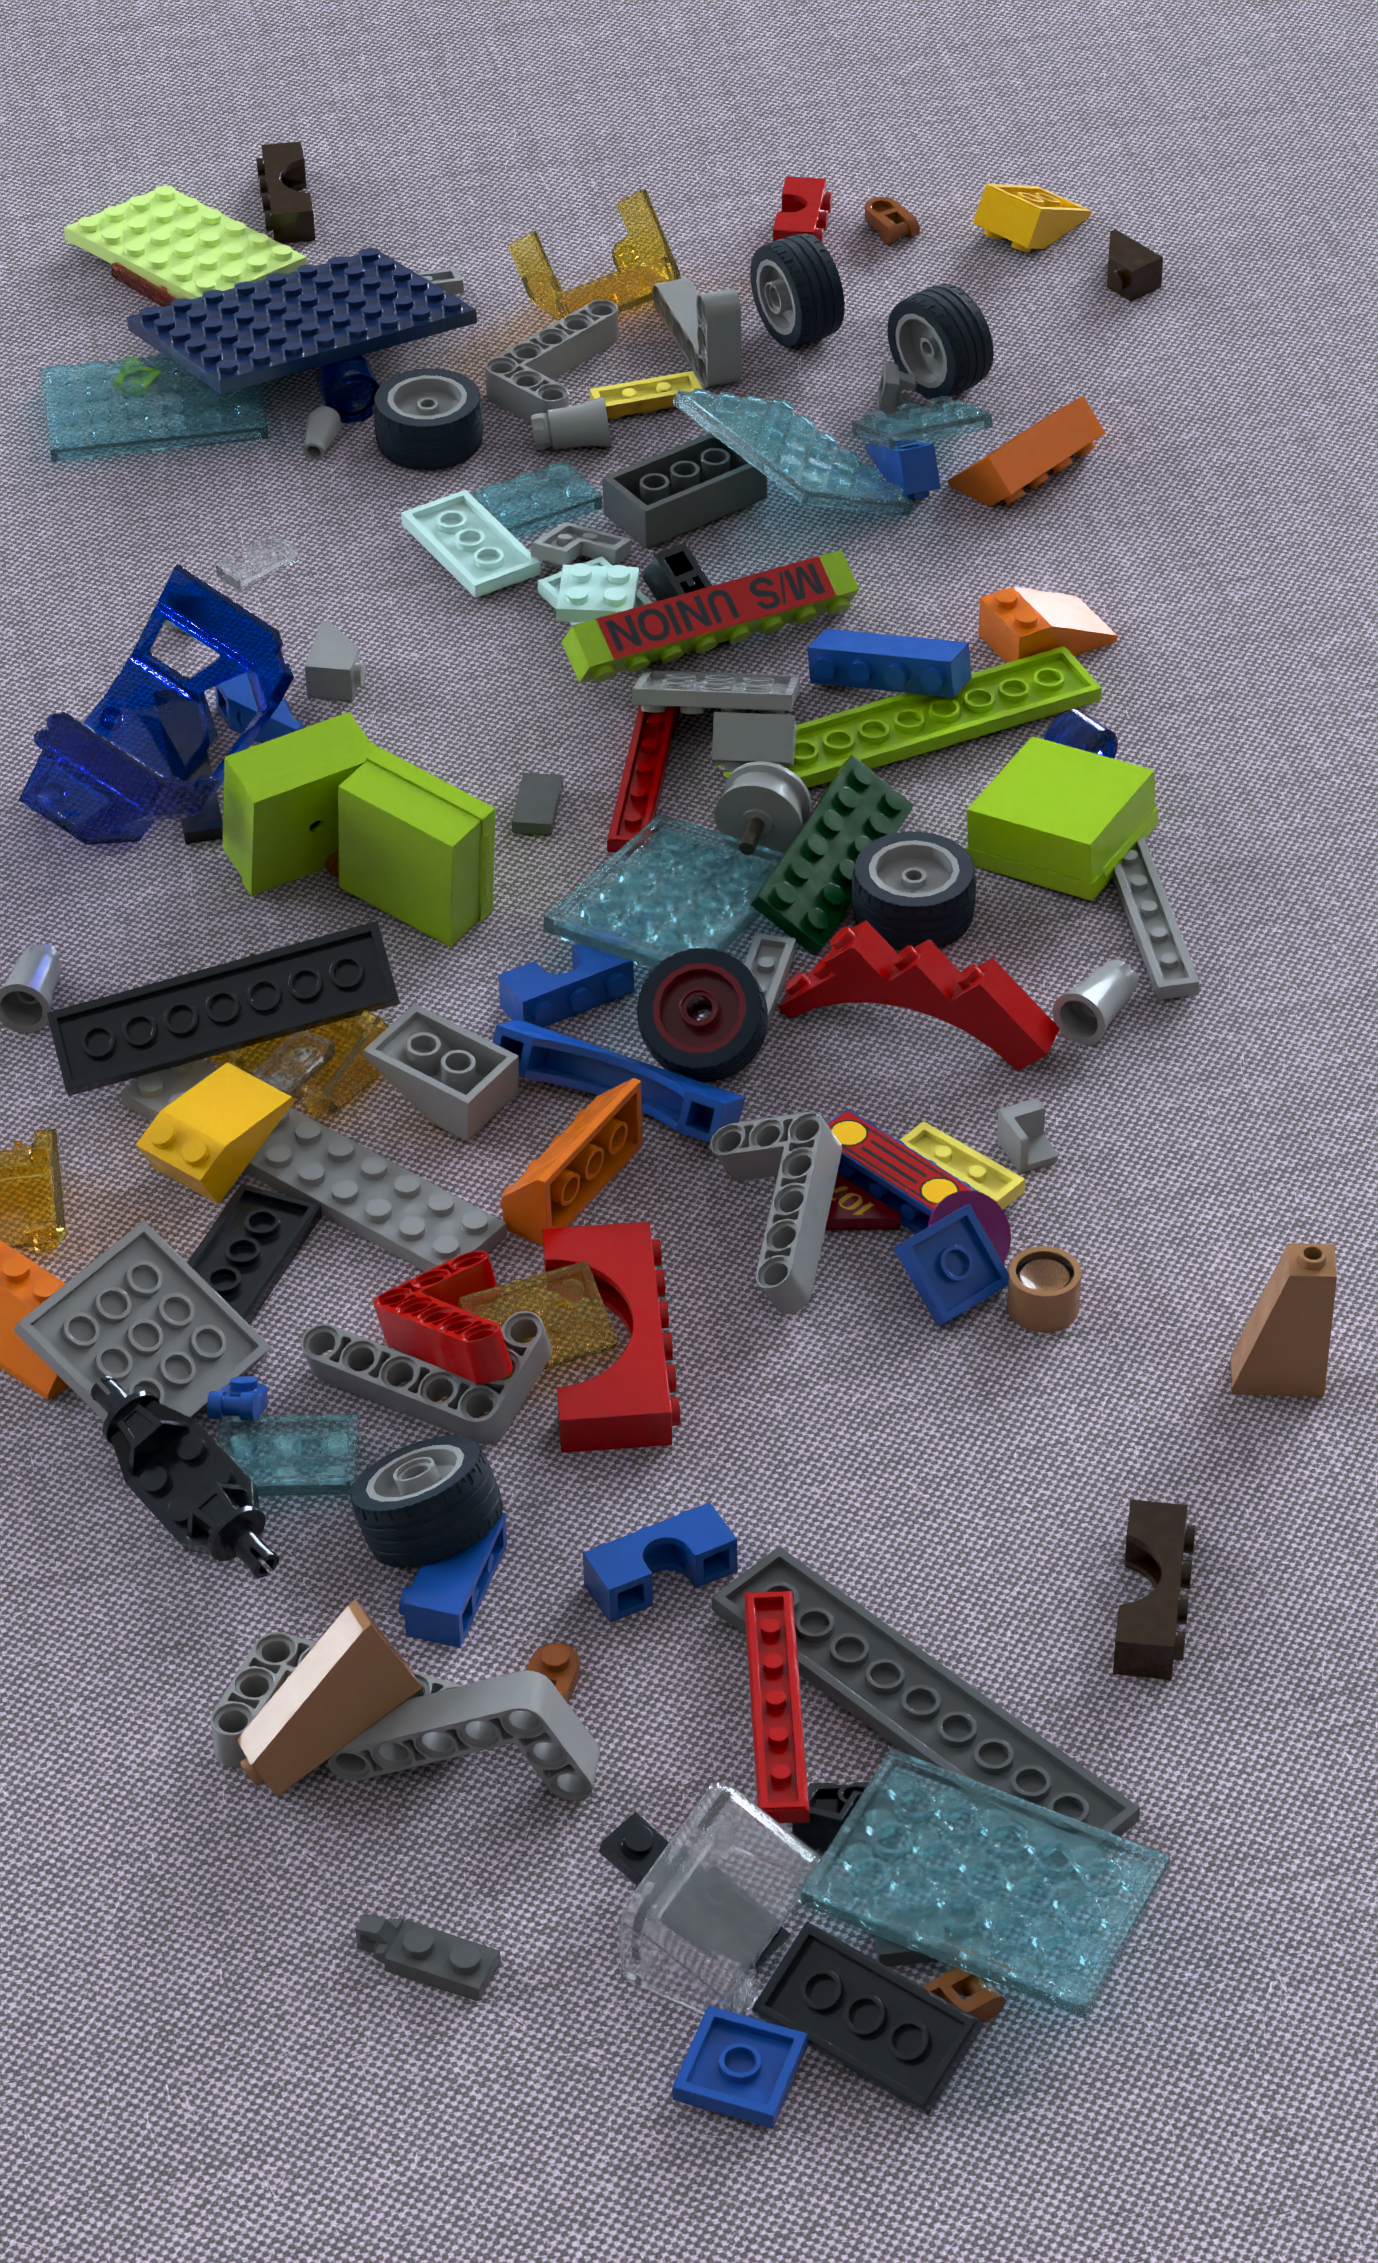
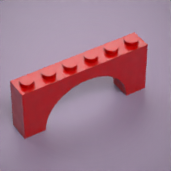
[542,1221,681,1453]

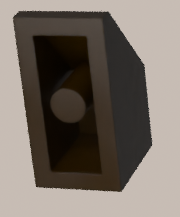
[1107,229,1163,302]

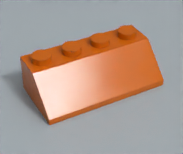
[947,395,1106,507]
[500,1078,643,1246]
[0,1240,69,1401]

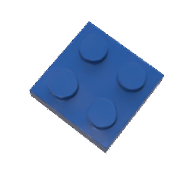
[893,1204,1008,1326]
[672,2006,808,2129]

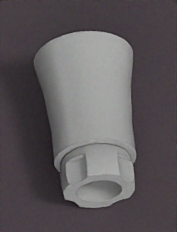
[531,396,612,450]
[0,944,62,1033]
[1053,959,1138,1045]

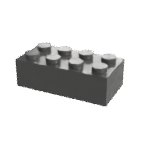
[602,428,767,549]

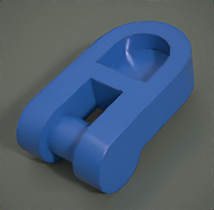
[207,1376,268,1420]

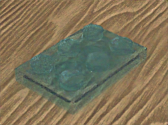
[470,460,603,538]
[217,1414,360,1496]

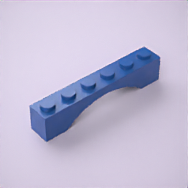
[492,1019,746,1143]

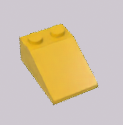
[973,184,1092,253]
[135,1062,295,1205]

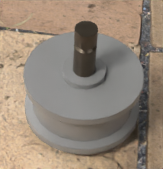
[715,761,811,857]

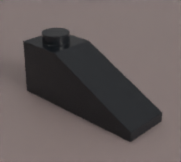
[642,542,730,652]

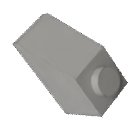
[305,621,366,702]

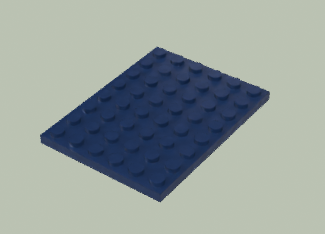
[127,248,477,394]

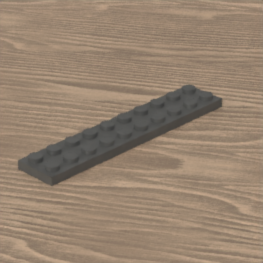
[712,1546,1140,1877]

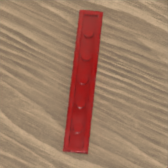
[607,705,680,855]
[744,1591,809,1824]

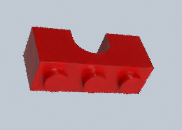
[773,176,832,243]

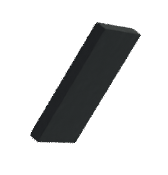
[187,1184,322,1325]
[751,1921,984,2116]

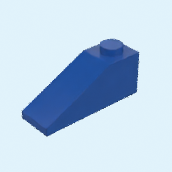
[865,437,941,500]
[399,1513,507,1648]

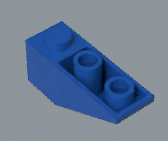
[213,665,304,743]

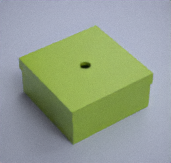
[222,712,377,896]
[966,736,1158,901]
[338,746,496,947]

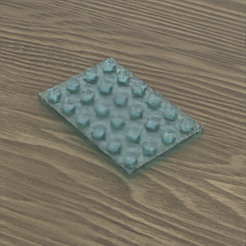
[40,354,269,462]
[672,388,915,516]
[543,814,784,968]
[801,1748,1170,2019]

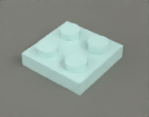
[556,563,639,622]

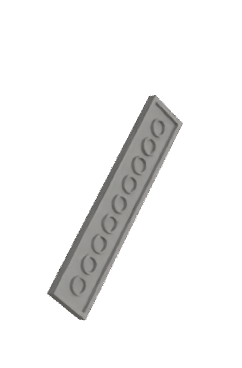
[121,1059,507,1272]

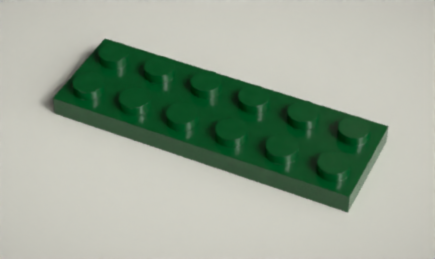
[750,755,914,956]

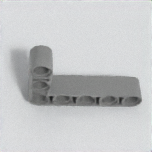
[652,278,741,388]
[485,300,619,424]
[710,1112,842,1314]
[301,1311,552,1444]
[210,1632,463,1768]
[328,1670,600,1802]

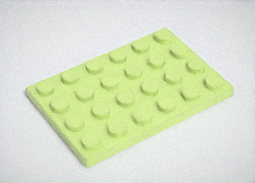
[64,186,307,300]

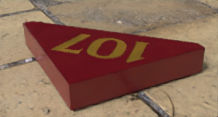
[825,1172,900,1230]

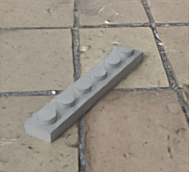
[1113,835,1199,1000]

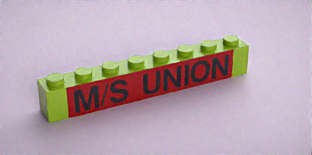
[562,550,860,683]

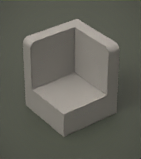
[997,1097,1058,1174]

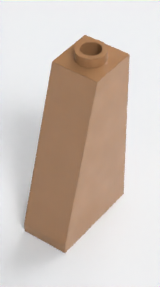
[1230,1243,1337,1397]
[237,1600,422,1797]

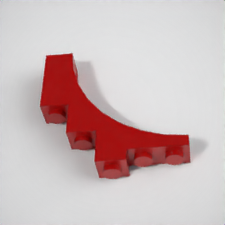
[778,921,1060,1071]

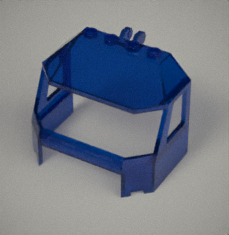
[19,564,294,845]

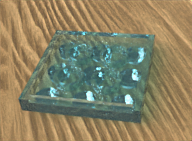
[851,396,993,449]

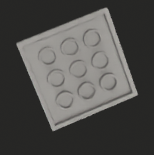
[632,669,800,714]
[14,1220,271,1421]

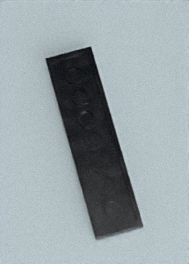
[47,921,400,1096]

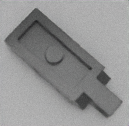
[355,1914,501,2001]

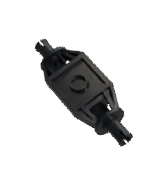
[90,1376,279,1578]

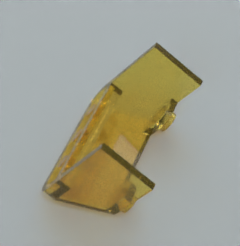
[508,188,681,321]

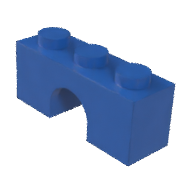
[498,933,634,1027]
[583,1502,738,1623]

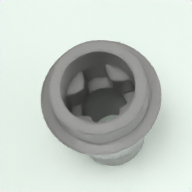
[303,406,342,460]

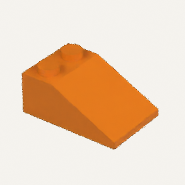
[979,587,1117,663]

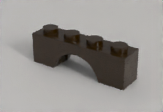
[256,141,315,244]
[1113,1499,1196,1680]

